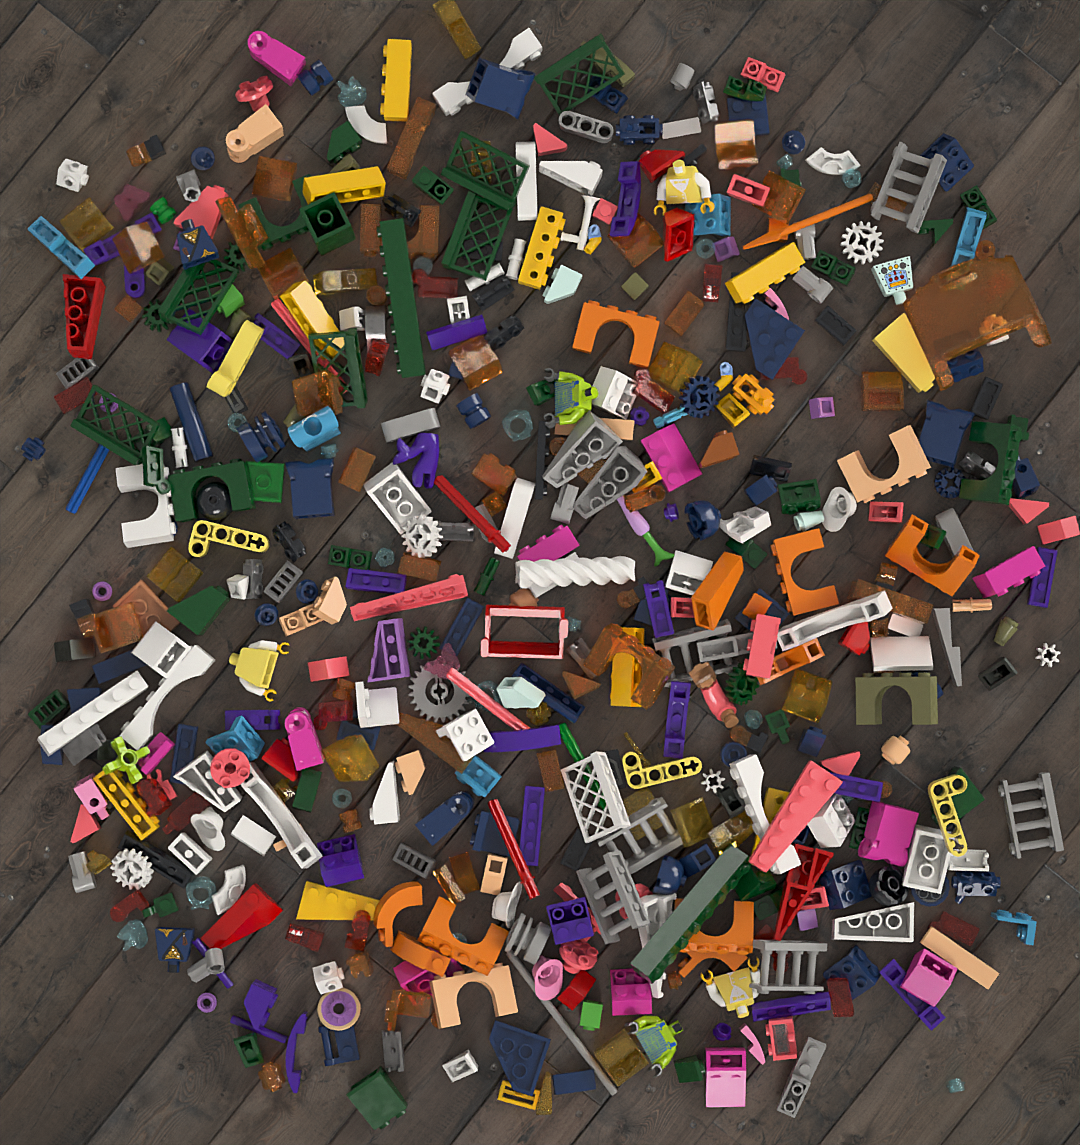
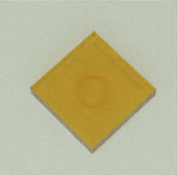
[671,797,716,847]

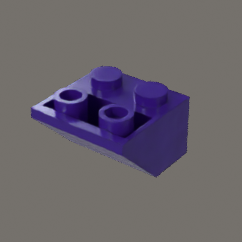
[317,834,364,887]
[546,897,594,945]
[244,979,278,1030]

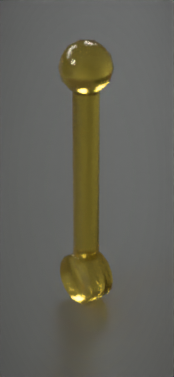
[623,732,651,767]

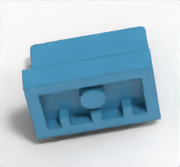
[685,194,731,236]
[206,715,265,761]
[991,909,1037,945]

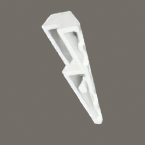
[638,893,677,999]

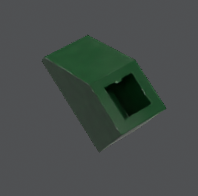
[327,120,363,165]
[411,165,454,205]
[673,1055,706,1083]

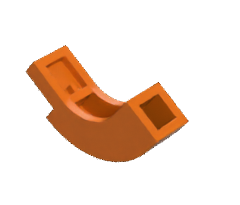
[757,638,825,685]
[373,881,422,947]
[390,930,451,977]
[678,951,748,978]

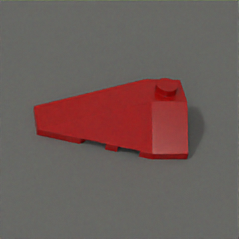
[200,883,283,949]

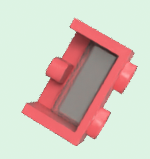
[765,1016,798,1061]

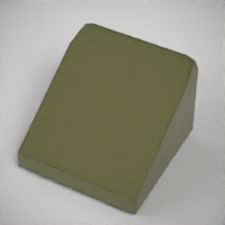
[145,256,174,286]
[621,272,649,301]

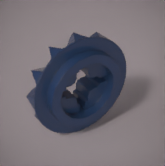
[934,467,966,498]

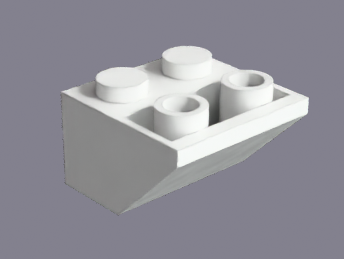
[592,366,641,420]
[664,550,713,596]
[131,621,191,679]
[807,794,855,848]

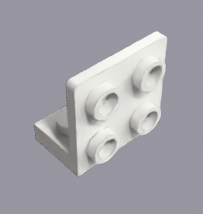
[355,682,399,728]
[436,709,494,761]

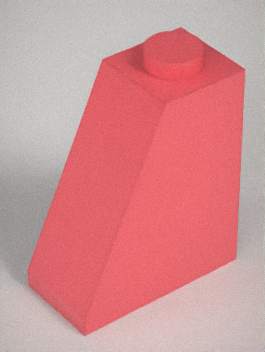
[174,185,228,239]

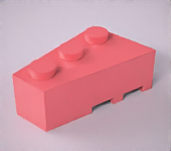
[743,614,781,679]

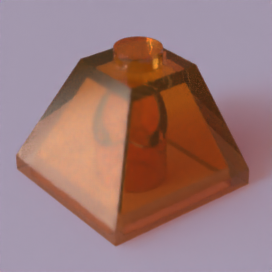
[252,156,297,201]

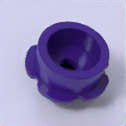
[630,406,649,426]
[664,503,679,522]
[713,1023,731,1041]

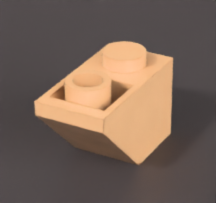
[312,577,347,625]
[394,750,426,795]
[480,853,508,895]

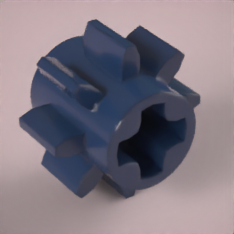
[21,437,46,461]

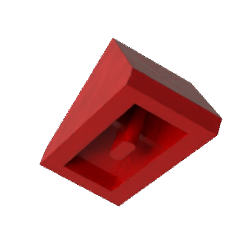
[557,969,596,1011]

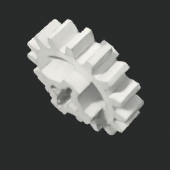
[840,221,884,264]
[402,515,443,558]
[110,848,154,890]

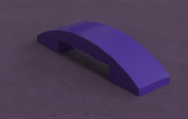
[610,161,641,237]
[83,213,162,266]
[663,681,691,759]
[484,724,561,752]
[879,959,946,1031]
[285,1011,308,1093]

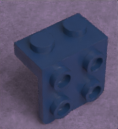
[933,330,984,384]
[470,810,519,856]
[819,860,872,910]
[823,945,881,1003]

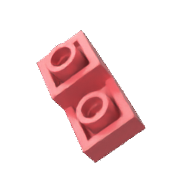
[740,57,785,93]

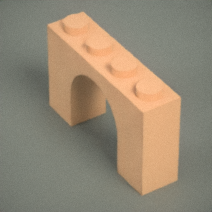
[837,425,931,503]
[429,963,518,1029]

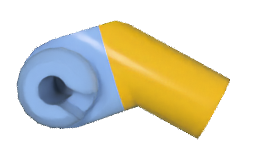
[584,224,602,254]
[714,362,733,392]

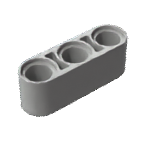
[559,111,613,143]
[381,408,441,443]
[934,508,974,558]

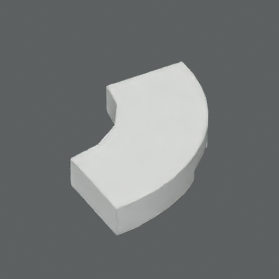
[345,106,387,144]
[805,147,860,175]
[211,865,246,915]

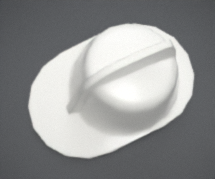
[822,487,857,532]
[191,807,225,851]
[492,882,522,928]

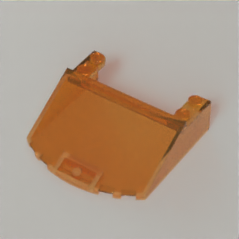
[903,255,1052,391]

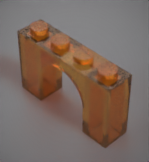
[360,204,440,259]
[847,579,934,624]
[583,623,676,710]

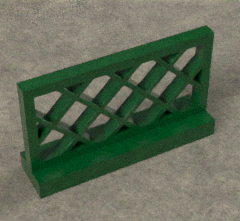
[534,33,625,116]
[440,131,530,210]
[441,191,513,281]
[158,259,239,335]
[308,328,368,408]
[70,385,160,465]

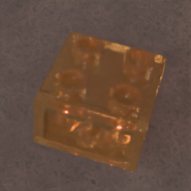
[752,171,806,225]

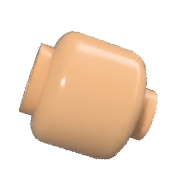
[881,735,910,765]

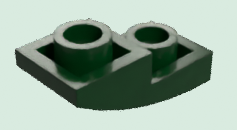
[723,75,767,101]
[960,185,997,230]
[811,250,856,286]
[328,545,372,570]
[292,768,322,813]
[849,807,870,850]

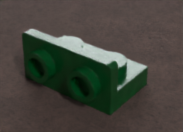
[778,479,821,515]

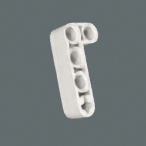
[516,141,537,221]
[494,478,536,559]

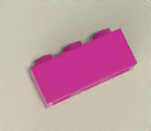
[517,525,580,562]

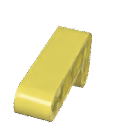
[207,320,264,397]
[188,520,270,558]
[622,751,702,789]
[928,774,967,857]

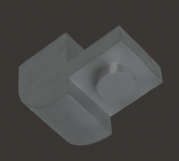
[365,306,387,352]

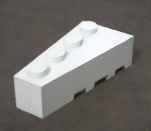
[831,902,914,943]

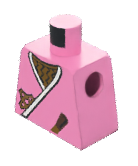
[74,772,111,820]

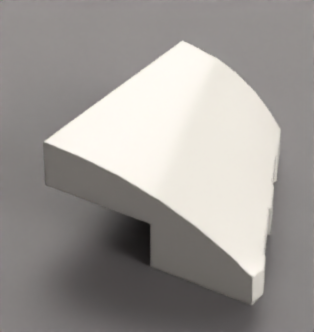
[719,507,771,543]

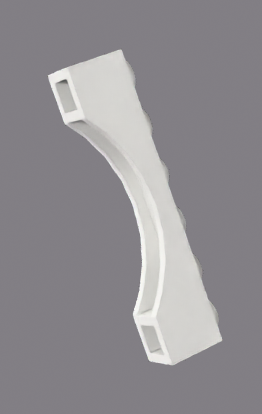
[432,28,542,116]
[777,590,893,651]
[120,645,215,750]
[37,671,148,756]
[729,755,801,874]
[240,762,323,869]

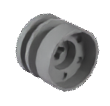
[504,913,551,965]

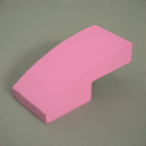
[739,1023,765,1065]

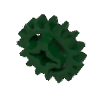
[725,662,760,706]

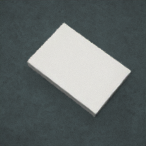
[870,636,933,671]

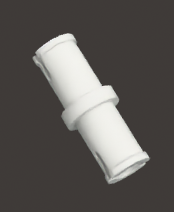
[506,239,526,280]
[465,263,505,291]
[171,428,188,468]

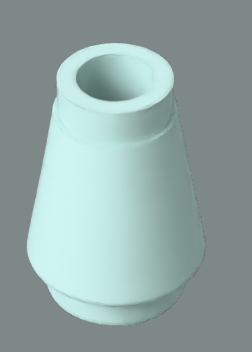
[794,510,824,532]

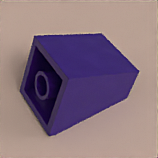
[166,308,233,374]

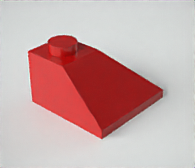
[638,149,685,183]
[663,208,695,262]
[838,622,870,656]
[261,737,299,782]

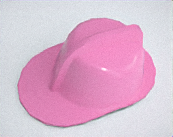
[532,956,563,1000]

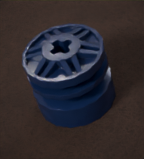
[236,411,286,463]

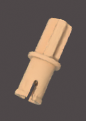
[952,597,992,613]

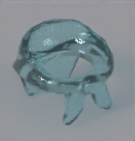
[337,76,367,107]
[502,410,533,441]
[470,680,502,711]
[186,877,216,910]
[117,920,148,951]

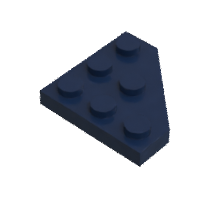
[745,299,805,380]
[489,1020,551,1096]

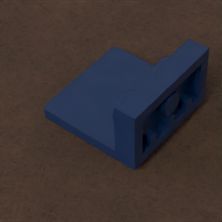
[919,133,974,192]

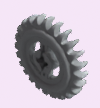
[408,659,471,723]

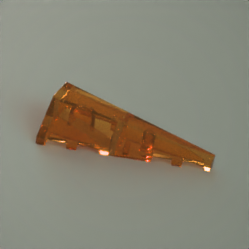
[397,713,476,774]

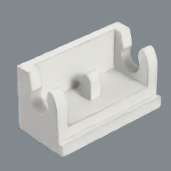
[231,815,276,856]
[947,849,989,871]

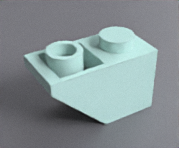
[543,265,582,304]
[497,677,546,709]

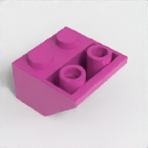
[900,949,958,1007]
[610,969,652,1016]

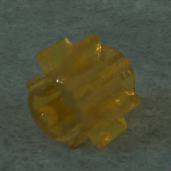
[526,702,551,725]

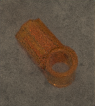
[624,485,665,513]

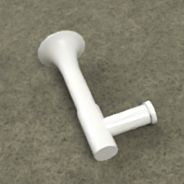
[561,195,600,251]

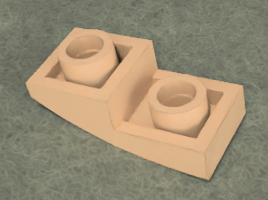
[278,603,323,636]

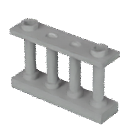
[871,142,947,233]
[652,619,739,688]
[998,772,1064,859]
[596,797,688,875]
[576,850,650,944]
[749,940,827,994]

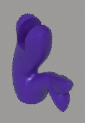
[393,433,439,488]

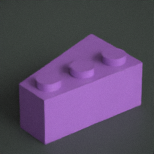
[368,618,410,682]

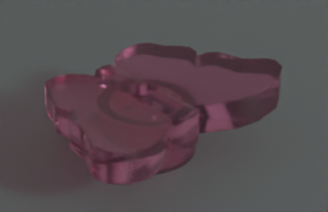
[114,184,150,221]
[424,643,460,680]

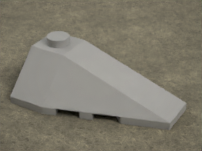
[542,411,623,488]
[573,446,647,519]

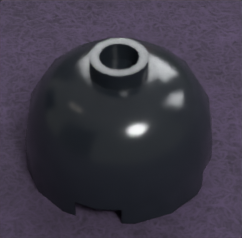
[196,482,233,521]
[869,865,908,906]

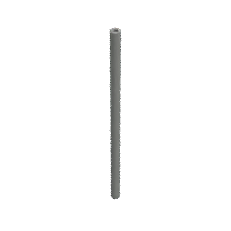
[506,949,618,1095]

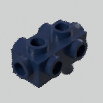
[616,115,663,145]
[951,870,1001,904]

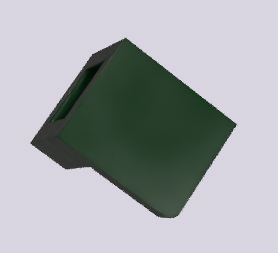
[779,168,802,192]
[1007,415,1029,442]

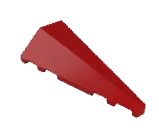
[773,844,834,941]

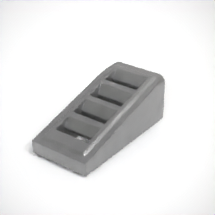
[56,358,99,390]
[263,560,303,603]
[392,843,438,879]

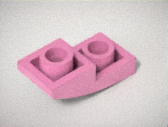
[764,288,789,320]

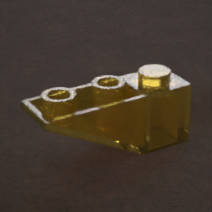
[432,0,481,59]
[313,268,378,295]
[707,811,767,856]

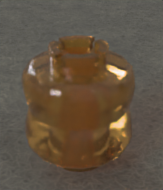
[258,1061,286,1092]

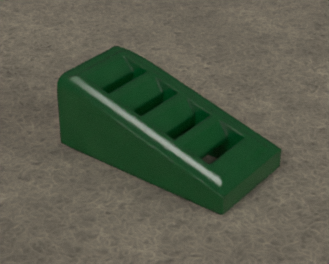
[28,689,70,729]

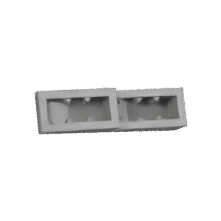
[931,608,962,686]
[697,632,778,662]

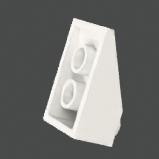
[539,161,603,196]
[363,462,432,534]
[369,761,400,824]
[902,824,955,894]

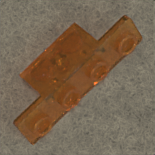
[215,197,268,269]

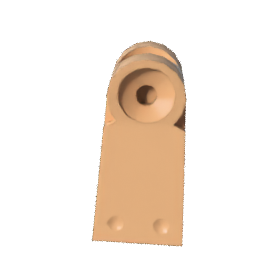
[226,104,284,163]

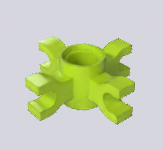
[102,736,151,785]

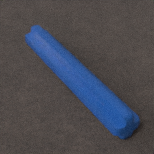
[66,444,109,514]

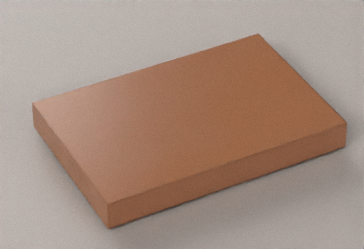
[113,579,181,638]

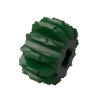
[224,238,257,272]
[142,299,176,333]
[407,626,440,660]

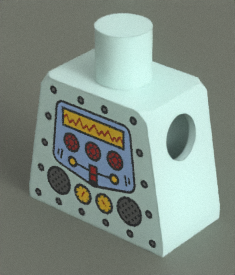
[871,256,913,305]

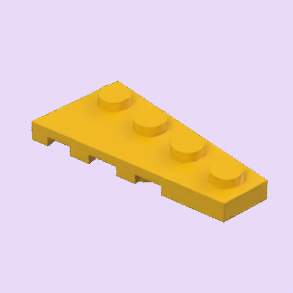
[296,881,380,920]

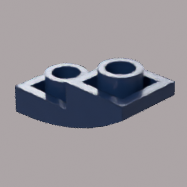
[583,76,628,114]
[552,1069,596,1095]

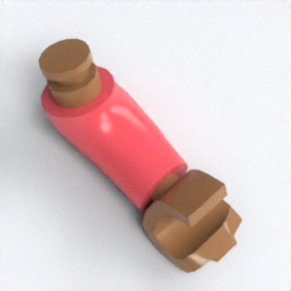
[688,661,739,728]

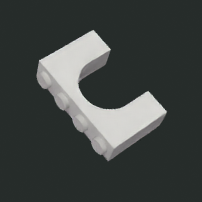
[116,464,176,548]

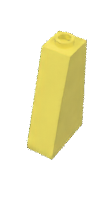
[872,313,936,393]

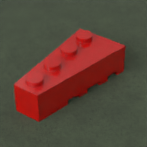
[63,274,106,359]

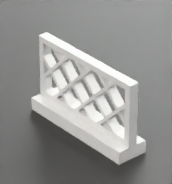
[561,751,631,843]

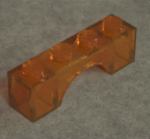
[387,97,436,180]

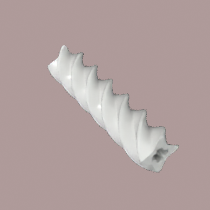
[515,556,635,588]

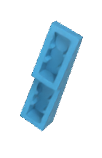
[945,207,987,291]
[27,216,95,279]

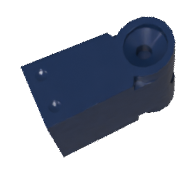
[465,58,536,119]
[919,400,975,468]
[285,458,335,519]
[415,790,475,846]

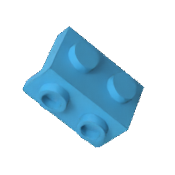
[455,755,502,797]

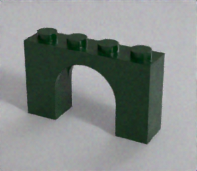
[238,174,311,251]
[959,421,1022,505]
[168,458,256,523]

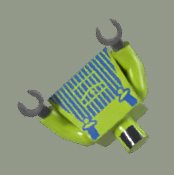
[544,368,598,428]
[624,1015,683,1078]

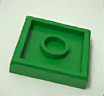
[245,461,285,503]

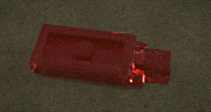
[162,792,212,835]

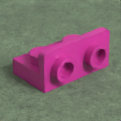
[137,732,175,775]

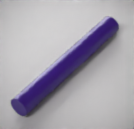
[192,938,234,989]
[230,1015,288,1044]

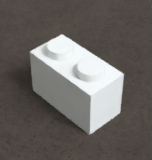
[168,832,213,875]

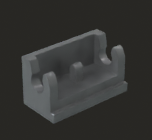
[61,723,106,766]
[382,1029,405,1072]

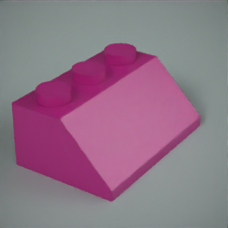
[640,423,702,493]
[393,947,463,1005]

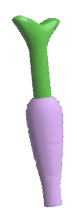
[617,496,674,566]

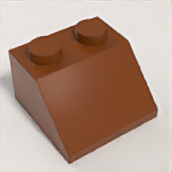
[698,430,739,469]

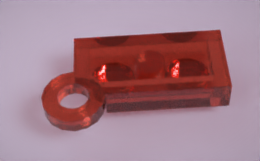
[313,700,353,731]

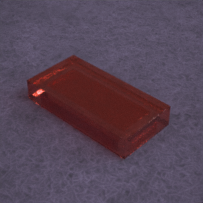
[54,377,98,414]
[827,978,855,1017]

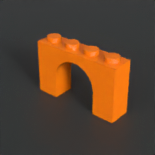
[572,300,660,369]
[885,514,980,596]
[770,528,839,616]
[417,896,509,976]
[674,898,754,955]

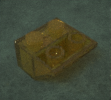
[59,197,114,252]
[646,341,703,395]
[782,668,832,723]
[322,735,379,782]
[594,1028,649,1087]

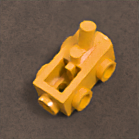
[732,374,775,415]

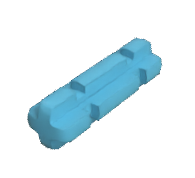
[653,407,688,428]

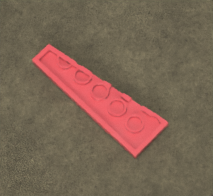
[350,574,468,621]
[748,761,843,872]

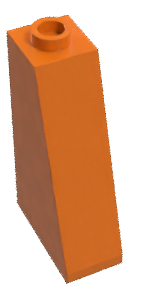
[691,551,744,631]

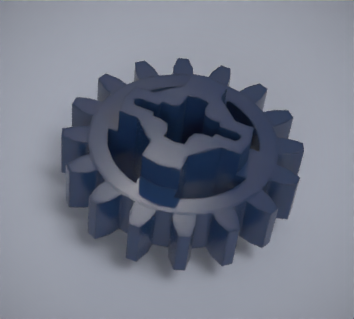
[679,375,720,418]

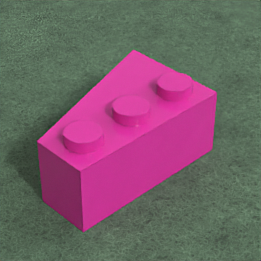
[972,546,1045,598]

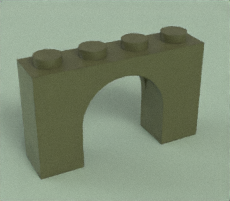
[855,673,938,725]

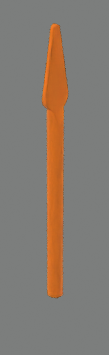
[743,193,873,250]

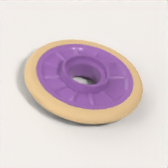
[317,988,361,1031]

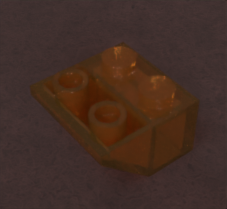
[607,213,664,268]
[256,247,309,300]
[861,372,904,411]
[471,453,517,497]
[88,602,143,654]

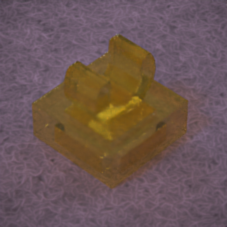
[273,778,298,803]
[86,850,112,875]

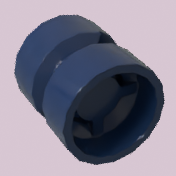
[297,59,334,96]
[456,393,491,429]
[720,741,747,767]

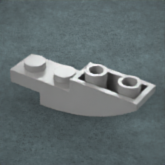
[777,1037,826,1118]

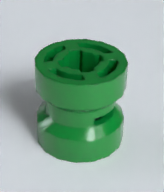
[150,197,177,225]

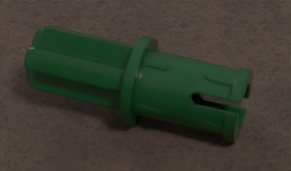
[473,557,500,596]

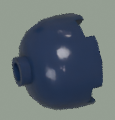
[684,500,721,541]
[653,855,687,895]

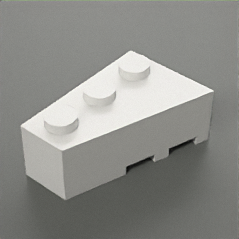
[173,750,243,812]

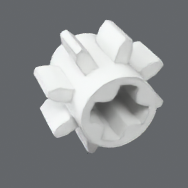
[1035,643,1060,667]
[701,769,725,793]

